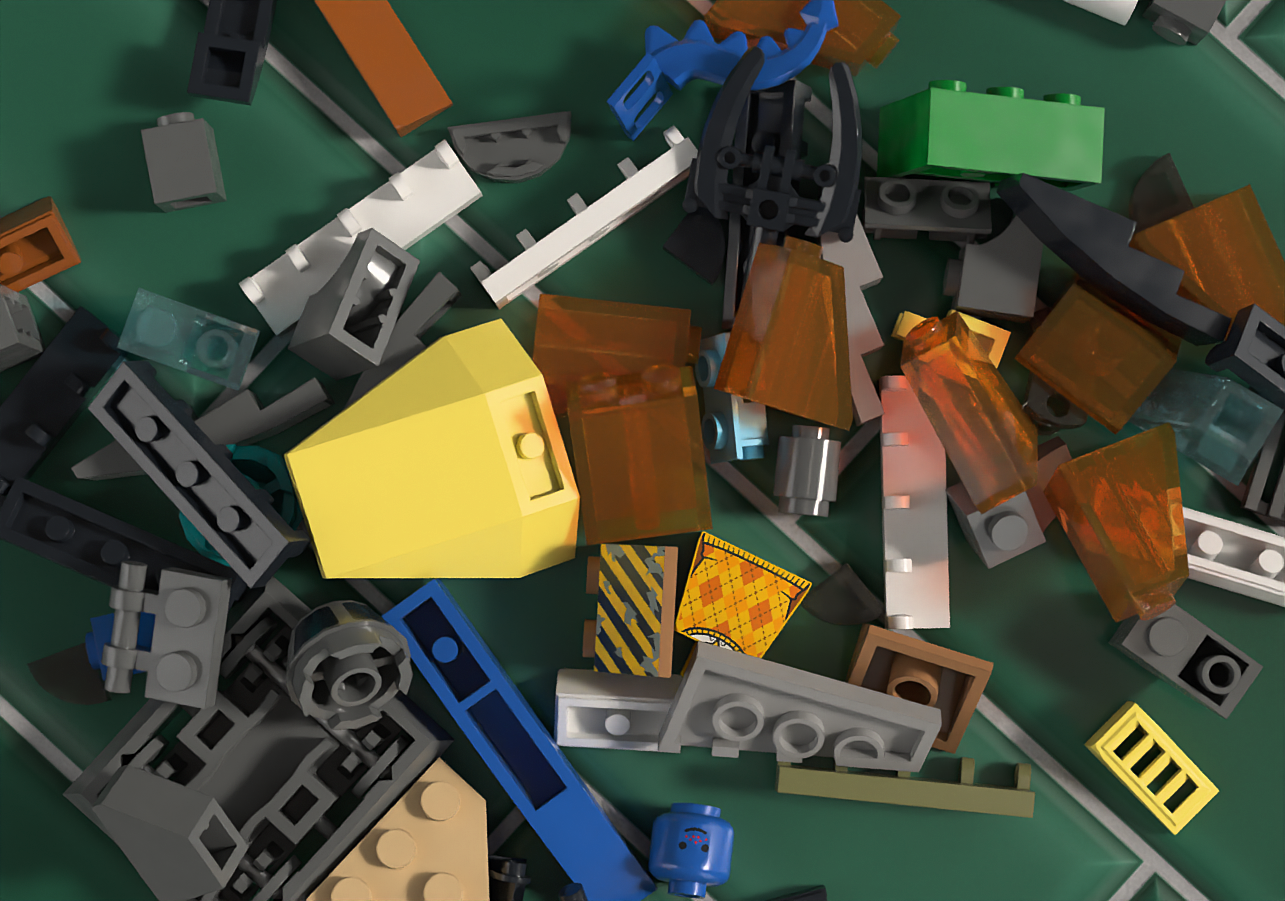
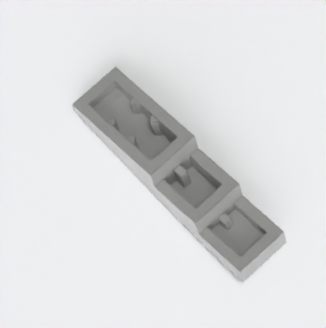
[816,163,885,426]

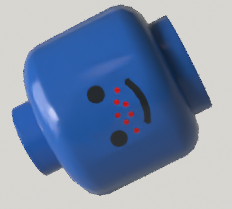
[648,803,734,899]

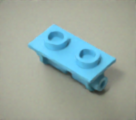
[695,332,769,464]

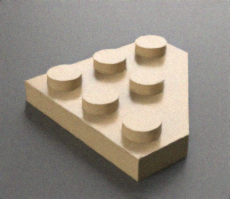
[306,757,490,901]

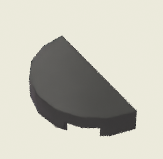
[448,111,572,184]

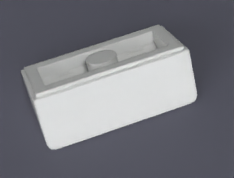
[554,668,682,751]

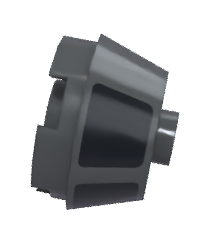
[286,600,413,730]

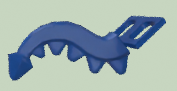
[606,0,839,141]

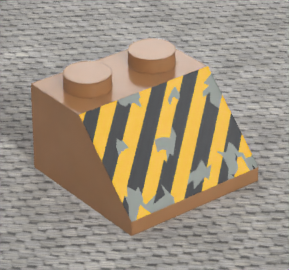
[583,544,678,678]

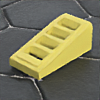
[1084,701,1219,835]

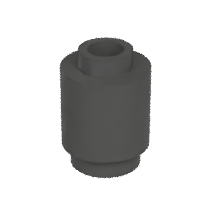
[773,425,841,517]

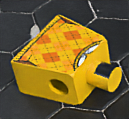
[674,531,812,676]

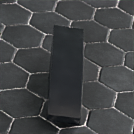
[996,173,1232,346]

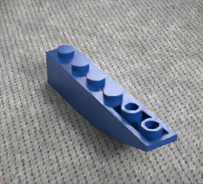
[382,579,658,901]

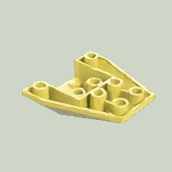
[284,318,580,578]

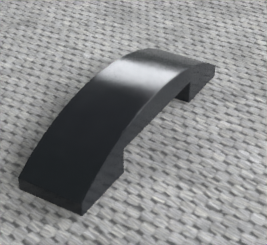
[187,0,277,106]

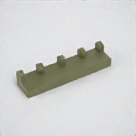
[775,757,1035,818]

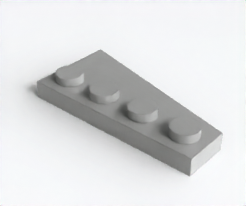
[657,641,942,772]

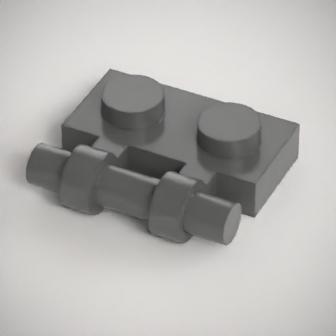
[101,561,232,709]

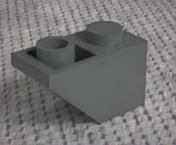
[1108,592,1263,719]
[91,764,249,901]

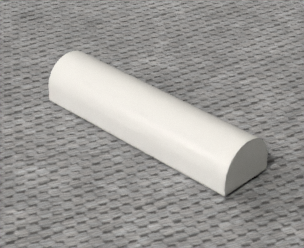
[1073,480,1285,607]

